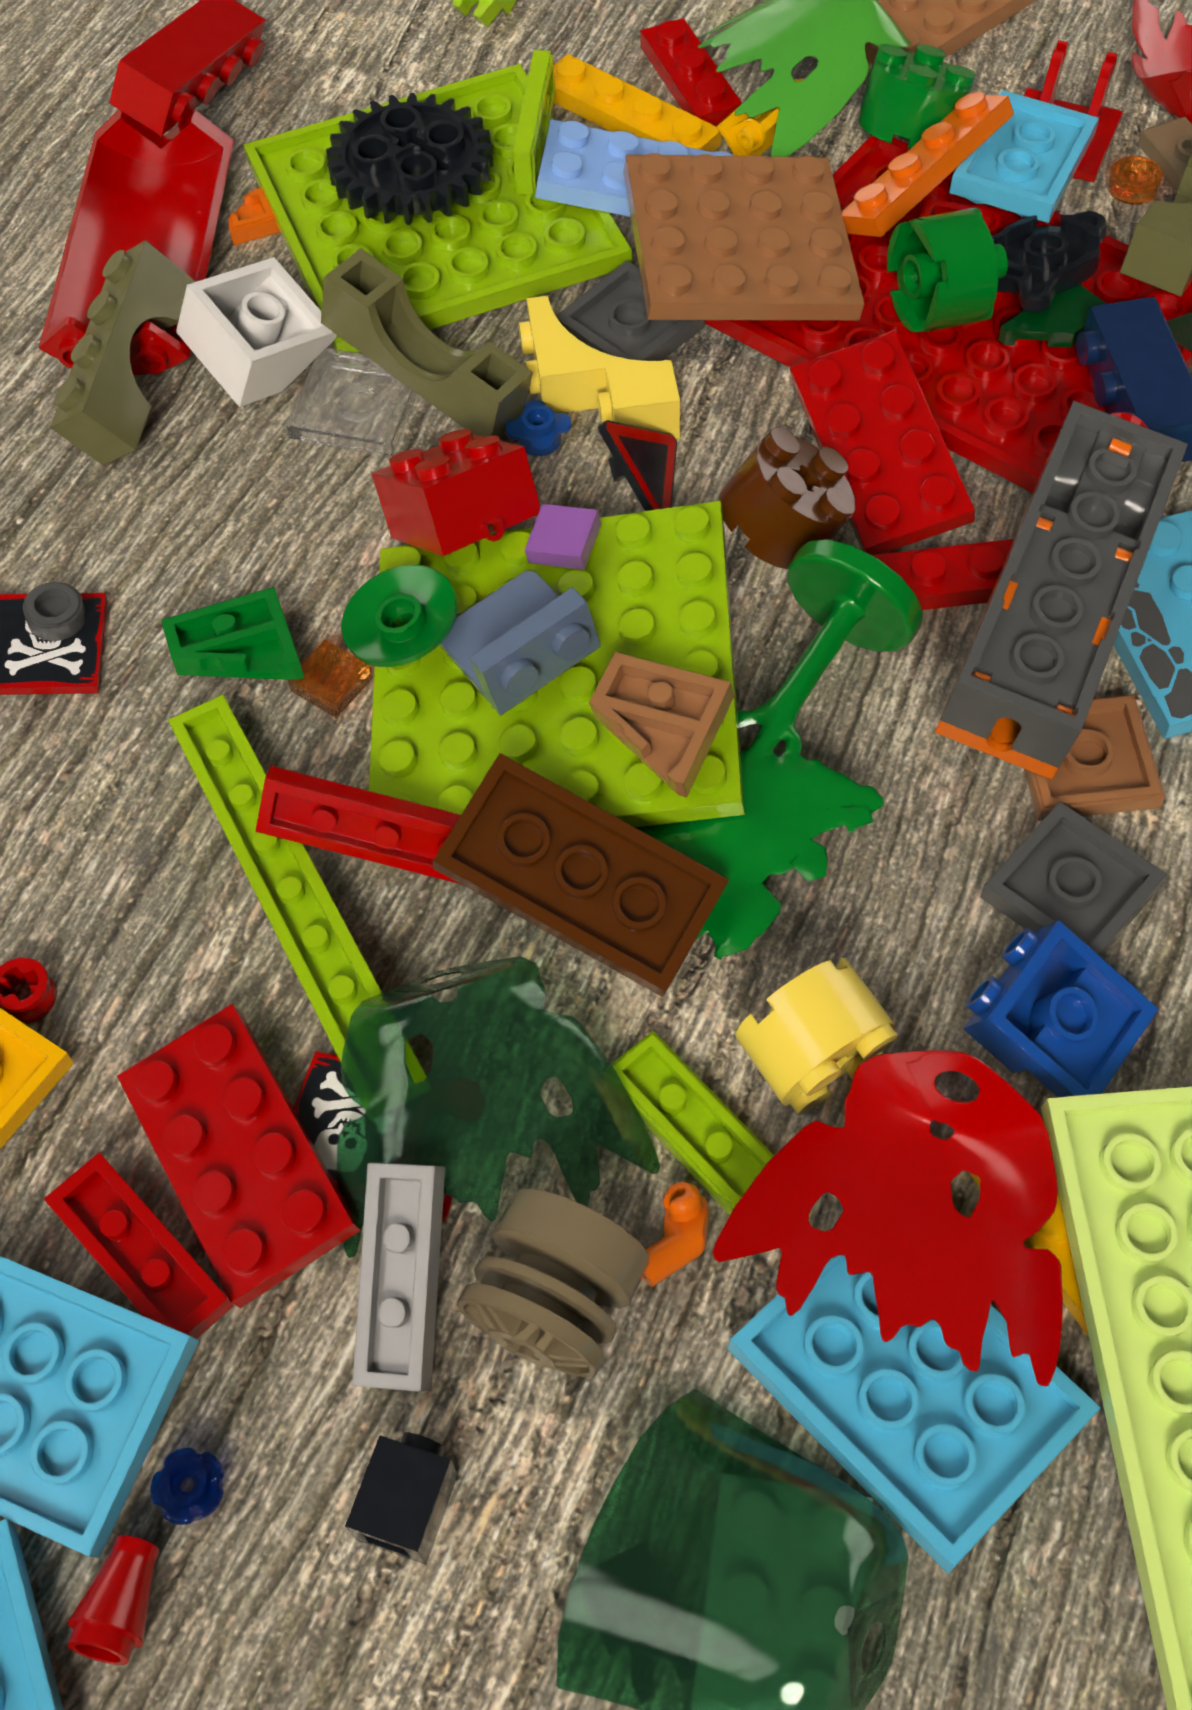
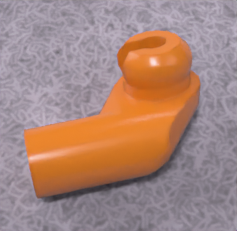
[642,1182,710,1288]

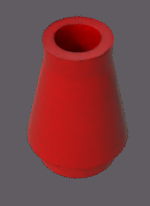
[68,1535,160,1665]

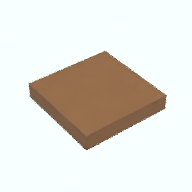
[1024,694,1165,821]

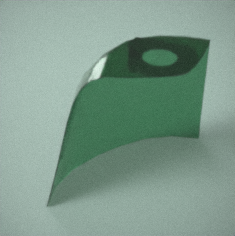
[556,1390,909,1710]

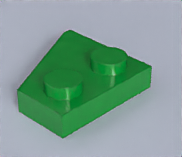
[161,587,304,680]

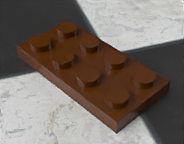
[433,753,729,997]

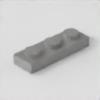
[352,1163,445,1392]

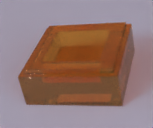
[288,640,373,718]

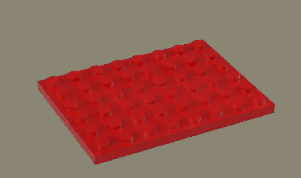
[705,135,1192,493]

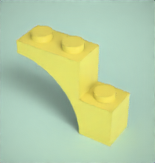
[519,296,680,439]

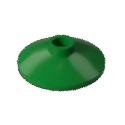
[341,565,458,667]

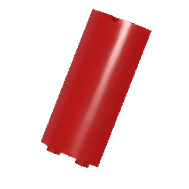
[38,109,234,375]

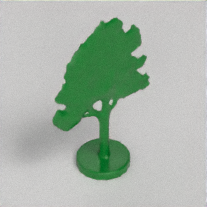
[635,539,923,960]

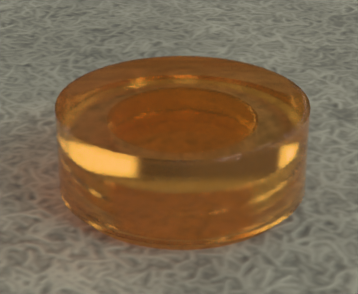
[1108,156,1163,205]

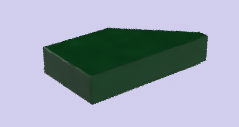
[998,285,1107,348]

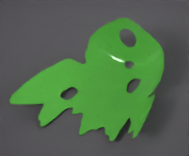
[698,0,912,157]

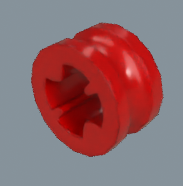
[0,957,57,1024]

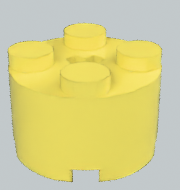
[735,958,898,1116]

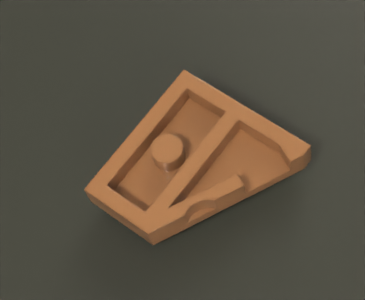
[589,652,734,797]

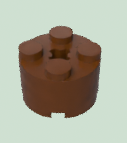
[719,427,855,569]

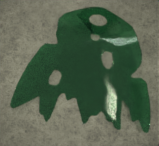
[337,956,660,1258]

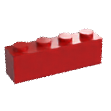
[109,0,266,136]

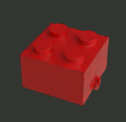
[371,429,541,556]

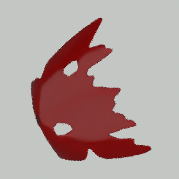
[1132,0,1192,124]
[712,1050,1063,1387]

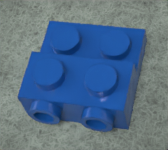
[963,920,1159,1097]

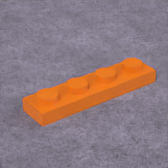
[841,92,1014,237]

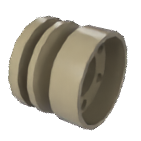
[457,1188,649,1378]

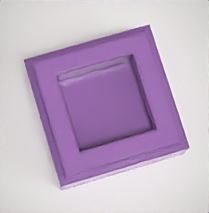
[525,504,602,570]

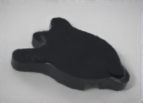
[992,211,1107,312]

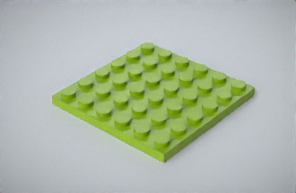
[243,64,632,358]
[369,501,745,827]

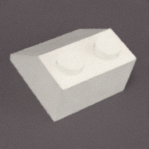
[176,257,337,407]

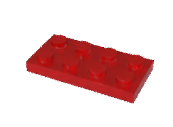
[790,330,975,555]
[117,1004,361,1308]

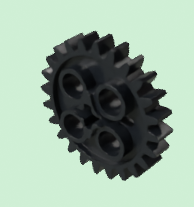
[326,93,494,225]

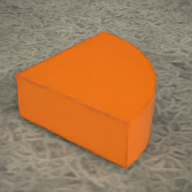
[228,187,280,246]

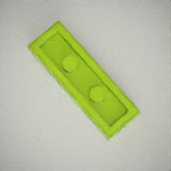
[512,50,555,194]
[602,1031,774,1215]

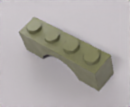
[1120,154,1192,296]
[50,240,195,465]
[321,248,533,437]

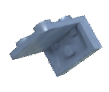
[440,571,601,716]

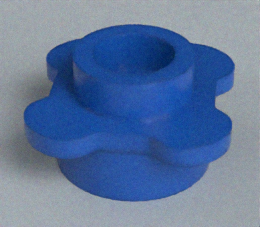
[506,400,571,456]

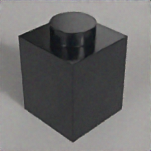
[345,1432,458,1565]

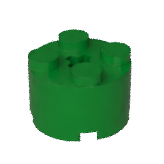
[858,44,976,149]
[887,208,1008,332]

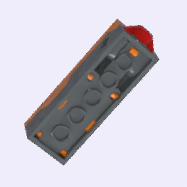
[935,401,1188,780]

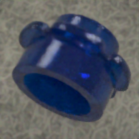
[150,1447,224,1525]

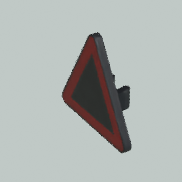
[598,420,677,511]

